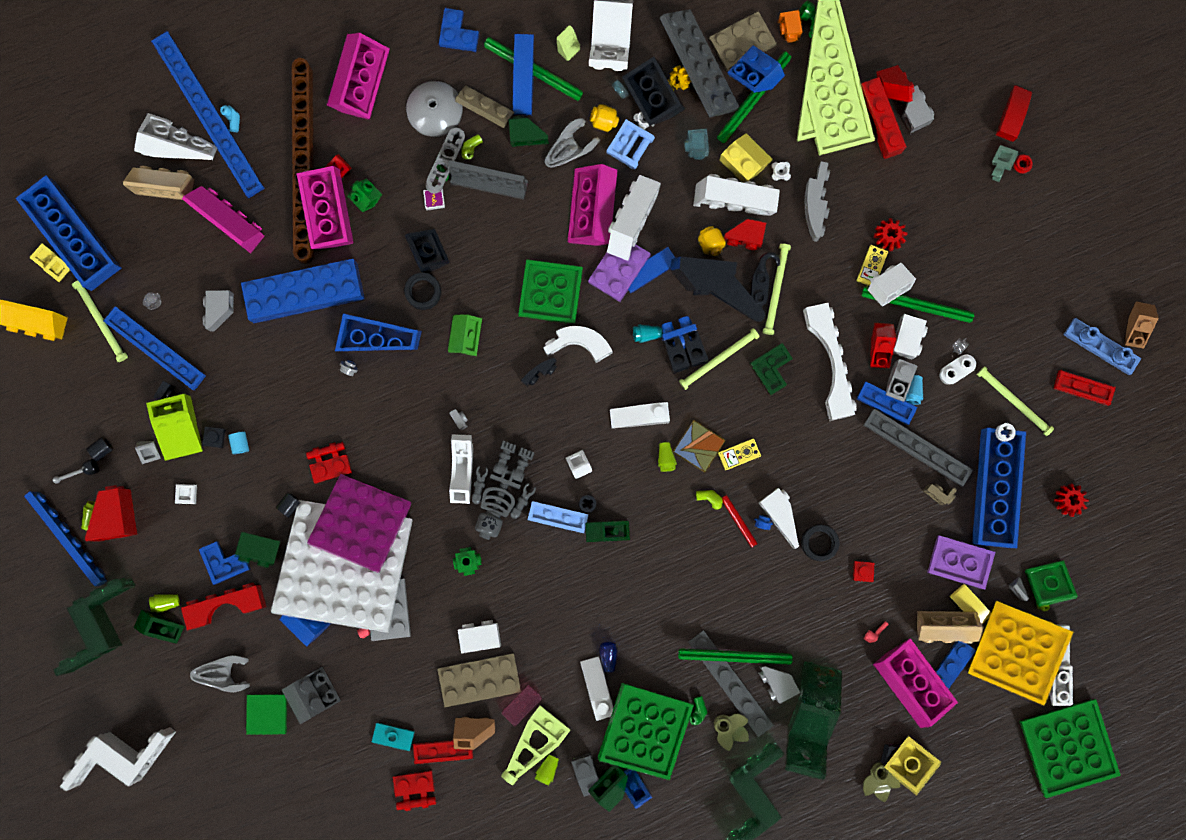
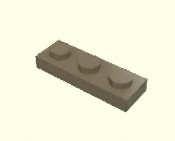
[455,85,514,128]

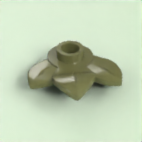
[714,714,749,751]
[863,762,900,802]

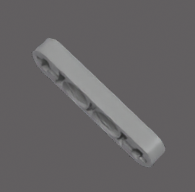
[425,128,465,194]

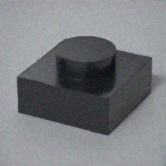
[153,381,175,400]
[202,427,226,448]
[881,744,901,765]

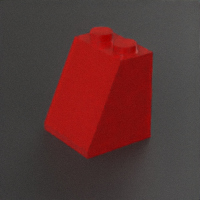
[85,485,137,541]

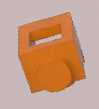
[778,10,802,42]

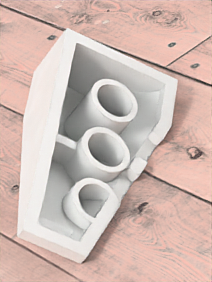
[134,113,217,160]

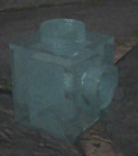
[684,129,709,160]

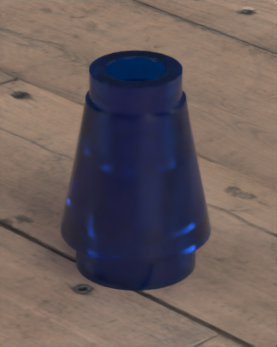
[599,642,618,672]

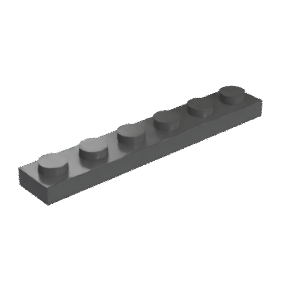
[863,409,973,487]
[688,630,774,737]

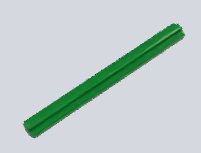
[484,37,583,101]
[717,51,791,143]
[862,286,974,323]
[678,649,792,665]

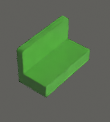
[448,315,482,356]

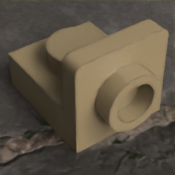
[923,484,957,505]

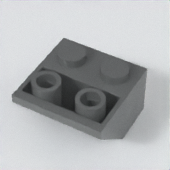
[282,667,341,724]

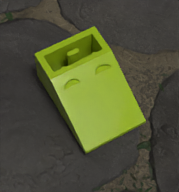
[146,394,203,461]

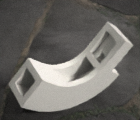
[544,326,612,363]
[449,434,473,504]

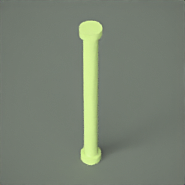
[762,244,791,335]
[72,280,128,362]
[679,328,759,390]
[977,366,1054,436]

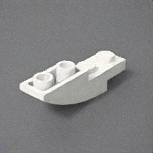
[1049,624,1073,706]

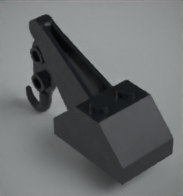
[671,252,780,322]

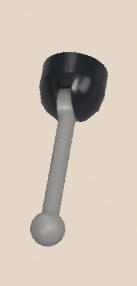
[52,459,99,484]

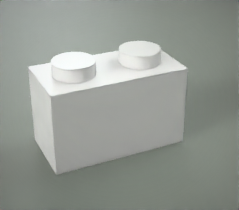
[868,263,916,307]
[893,314,928,359]
[458,620,501,653]

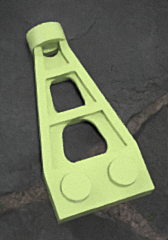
[501,705,571,785]

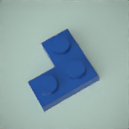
[439,8,479,52]
[199,542,251,585]

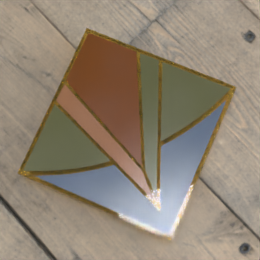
[673,420,726,473]

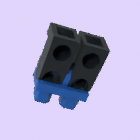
[662,316,709,374]

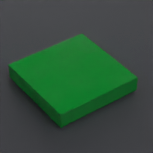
[1025,560,1077,607]
[246,694,287,734]

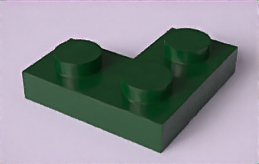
[750,343,793,396]

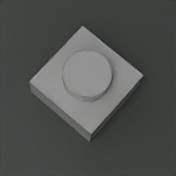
[449,409,468,431]

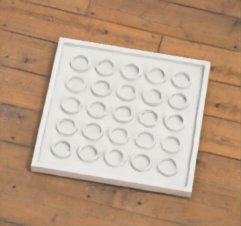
[271,500,413,633]

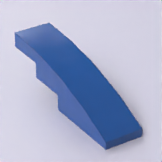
[513,34,534,115]

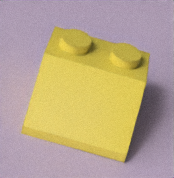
[720,134,773,183]
[884,736,941,796]

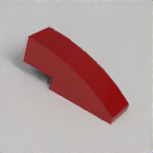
[996,85,1032,142]

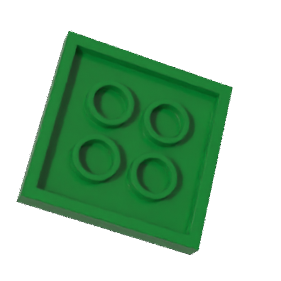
[518,260,583,324]

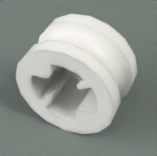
[995,423,1015,441]

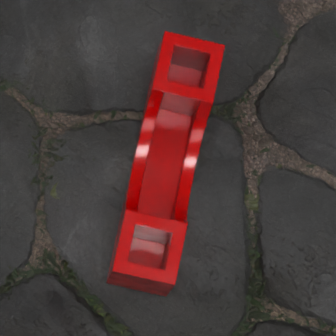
[861,77,906,159]
[181,583,267,630]

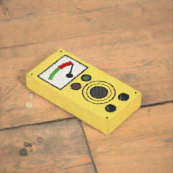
[856,245,888,286]
[718,439,761,471]

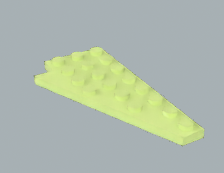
[797,0,875,156]

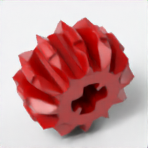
[874,218,907,251]
[1053,484,1089,517]

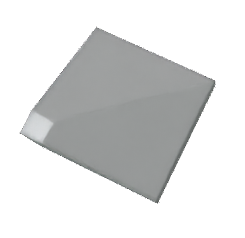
[135,441,161,464]
[1009,577,1029,601]

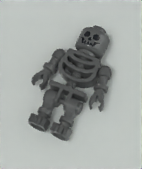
[472,441,536,540]

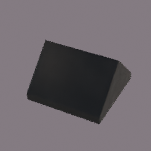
[405,229,450,273]

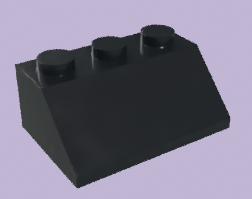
[622,57,686,126]

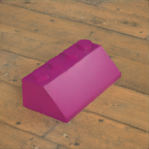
[327,33,389,119]
[568,164,617,246]
[297,166,354,249]
[182,186,264,253]
[873,639,958,728]

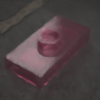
[501,685,542,727]

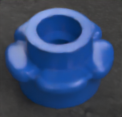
[754,515,773,530]

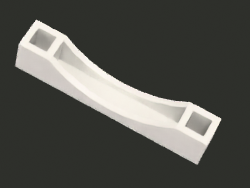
[803,303,856,421]

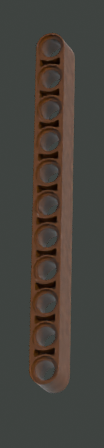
[292,58,314,264]

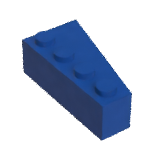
[335,314,422,351]

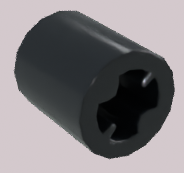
[86,436,113,461]
[276,492,301,518]
[579,495,596,513]

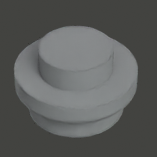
[339,360,358,376]

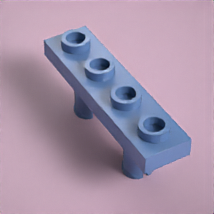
[1063,318,1141,375]

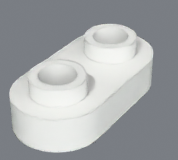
[939,354,976,385]

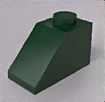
[509,116,549,147]
[585,521,630,542]
[133,609,184,644]
[588,765,628,812]

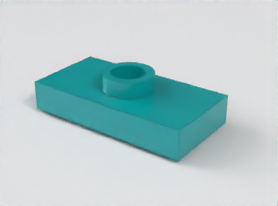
[372,722,415,751]

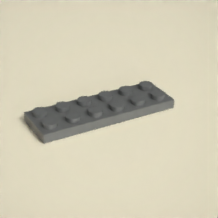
[660,9,740,118]

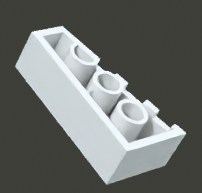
[693,174,780,216]
[607,175,661,261]

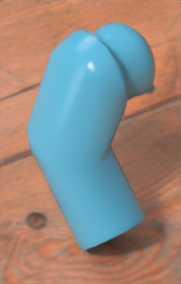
[220,105,240,132]

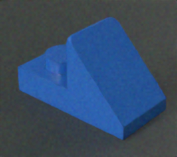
[624,769,652,809]

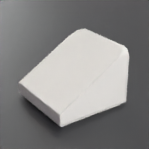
[566,450,592,479]

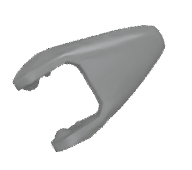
[545,118,600,168]
[190,656,249,692]

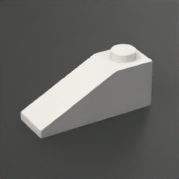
[610,402,670,429]
[758,488,799,549]
[580,656,614,721]

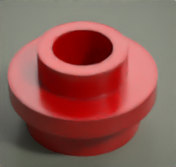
[1013,154,1033,174]

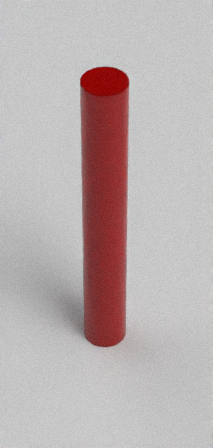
[722,495,758,548]

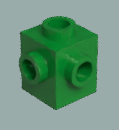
[347,178,382,212]
[453,547,482,576]

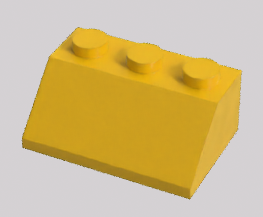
[0,300,67,341]

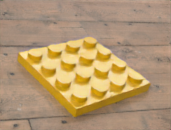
[968,601,1073,705]

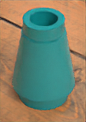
[633,324,662,343]

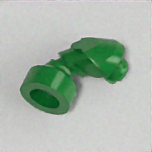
[799,0,816,38]

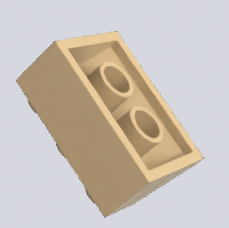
[123,166,194,200]
[917,611,983,643]

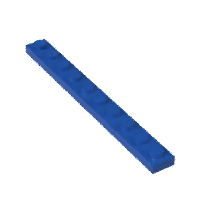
[152,31,265,198]

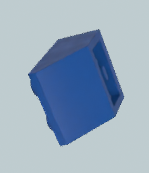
[727,45,785,93]
[279,615,331,647]

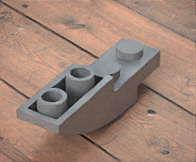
[805,161,830,242]

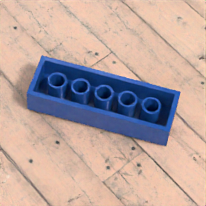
[16,175,121,291]
[241,259,365,323]
[972,428,1026,548]

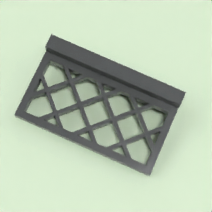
[448,160,528,200]

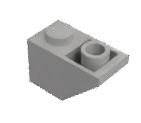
[902,86,934,133]
[203,290,234,331]
[885,359,917,402]
[759,665,800,704]

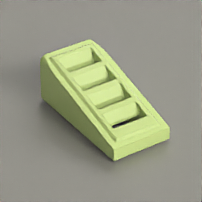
[557,26,580,60]

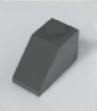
[572,752,599,797]

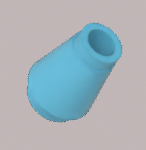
[905,375,923,405]

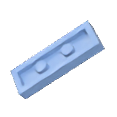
[528,501,588,533]

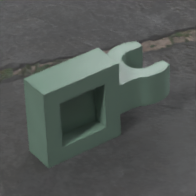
[992,145,1018,182]

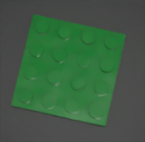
[597,683,694,780]
[1020,698,1121,798]

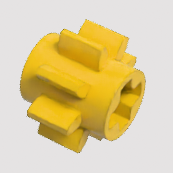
[670,65,692,90]

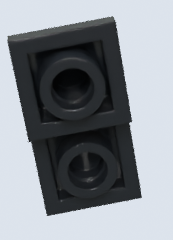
[521,358,557,387]

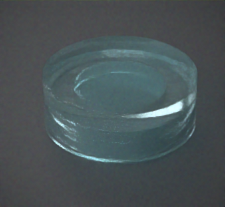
[612,80,629,99]

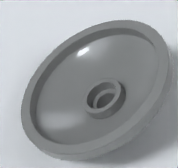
[406,81,463,137]

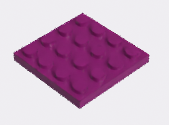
[307,474,411,573]

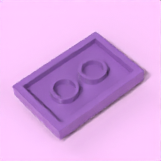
[588,244,651,302]
[927,535,995,590]

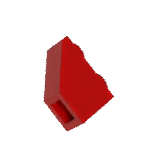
[876,65,915,102]
[724,219,766,250]
[870,323,896,368]

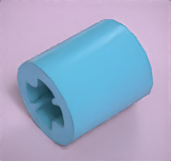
[228,432,249,454]

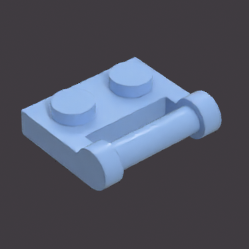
[607,120,655,170]

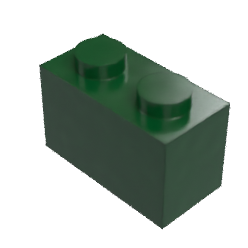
[234,532,280,568]

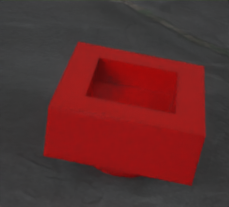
[325,154,351,179]
[853,561,875,582]

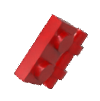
[306,442,352,484]
[393,770,436,811]

